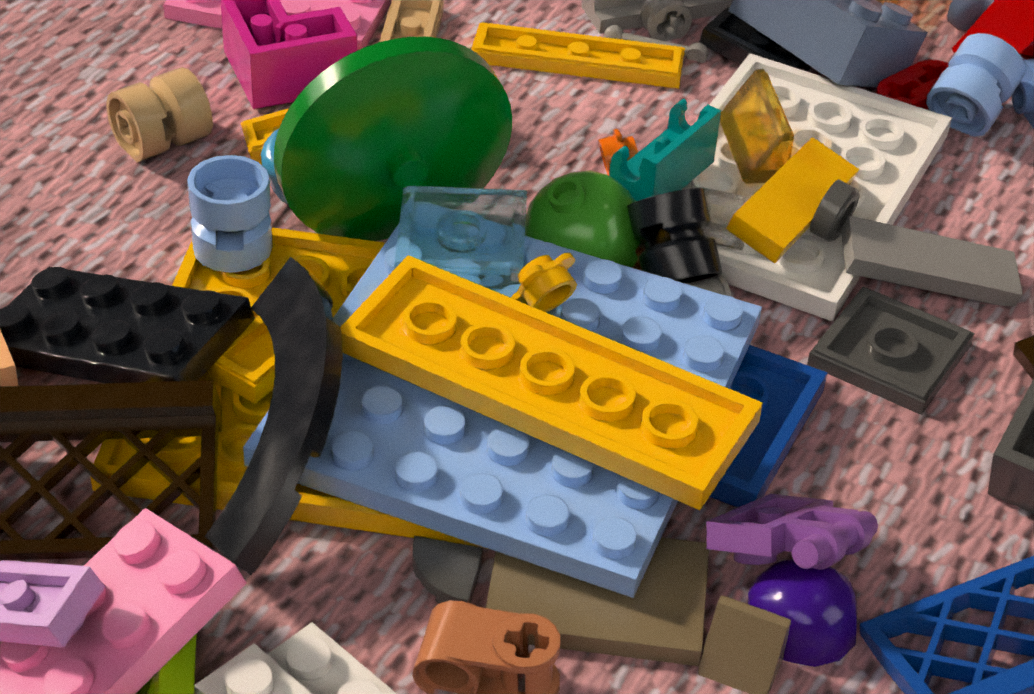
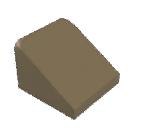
[698,595,791,694]

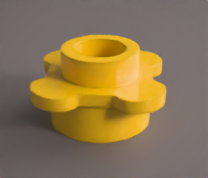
[511,253,577,312]

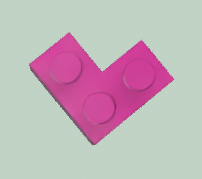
[221,0,357,109]

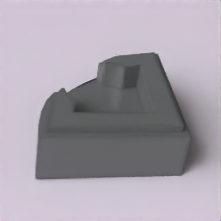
[412,536,483,604]

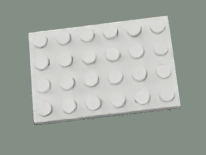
[638,54,952,322]

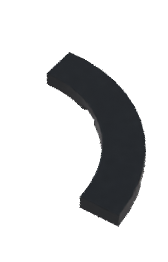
[205,257,343,575]

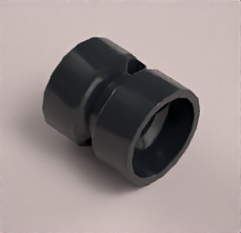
[627,188,722,283]

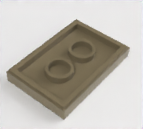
[486,537,709,666]

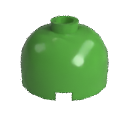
[523,170,641,268]

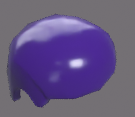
[748,559,857,667]

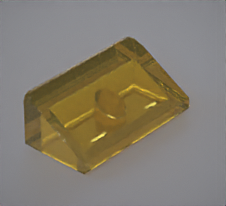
[720,69,794,184]

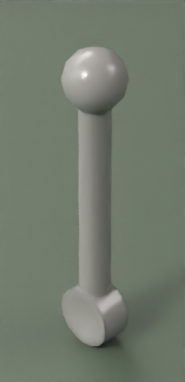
[604,25,709,63]

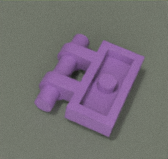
[706,494,878,569]

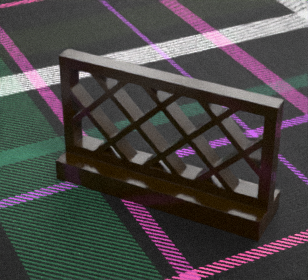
[0,380,222,560]

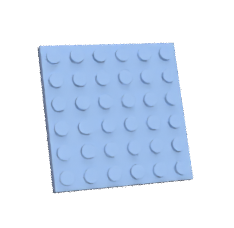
[243,203,762,598]

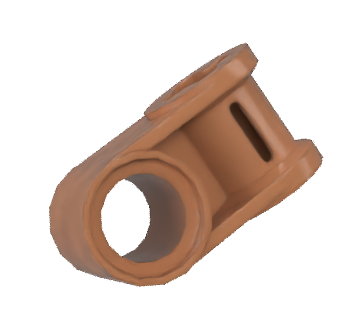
[412,601,560,694]

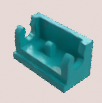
[609,99,721,201]

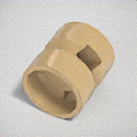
[106,67,213,163]

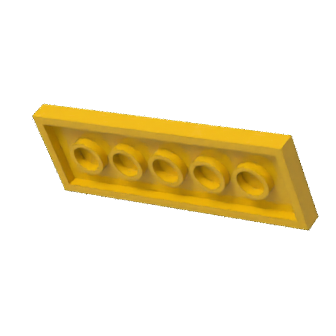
[340,255,763,510]

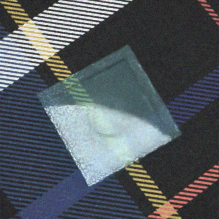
[394,186,527,289]

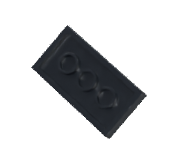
[0,267,255,383]

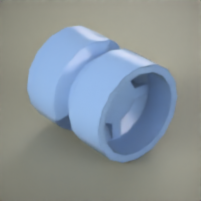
[926,33,1026,137]
[187,155,273,273]

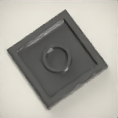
[807,287,975,415]

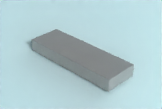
[841,216,1023,306]

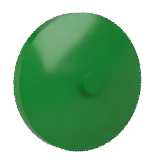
[274,36,512,241]

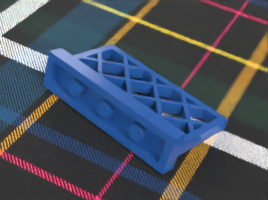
[859,556,1034,694]

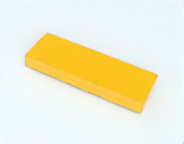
[726,137,860,263]

